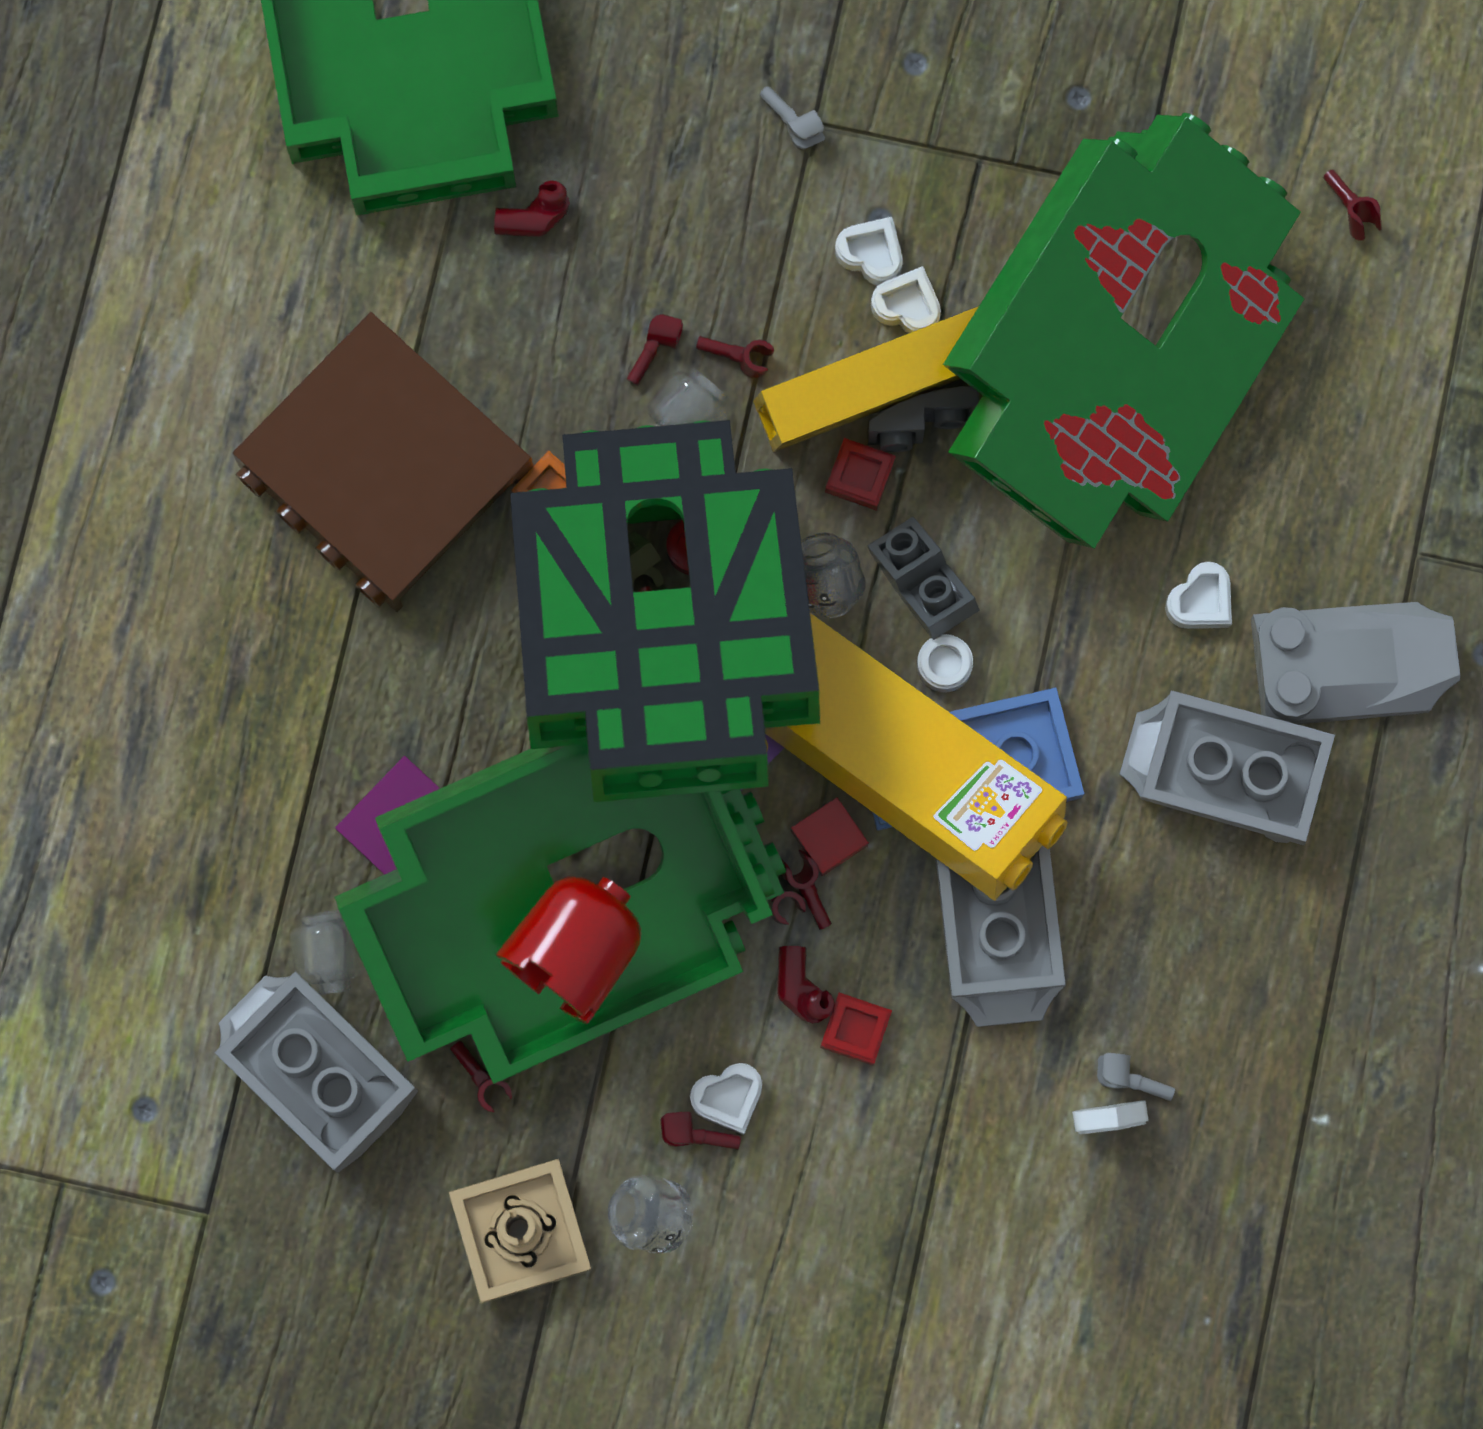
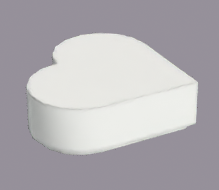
[835,217,903,286]
[871,266,941,334]
[1165,562,1232,629]
[690,1063,762,1135]
[1072,1101,1149,1134]

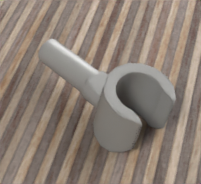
[760,86,825,149]
[1097,1053,1175,1101]

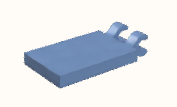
[872,688,1085,830]

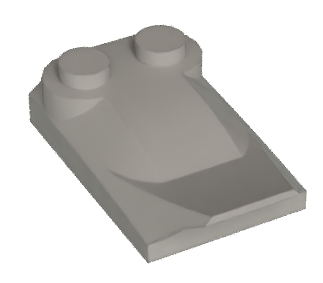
[1251,602,1460,724]
[1119,690,1335,846]
[935,845,1066,1027]
[215,971,418,1173]

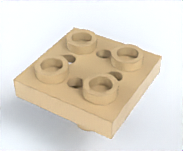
[449,1159,592,1304]

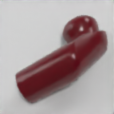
[494,180,570,237]
[777,946,835,1023]

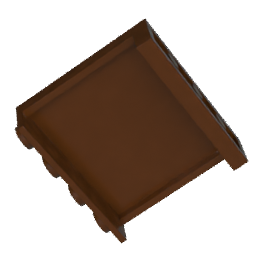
[232,312,533,612]

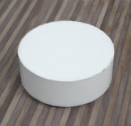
[917,634,973,693]

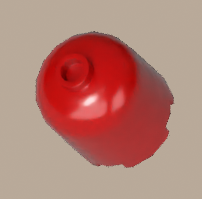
[496,877,641,1024]

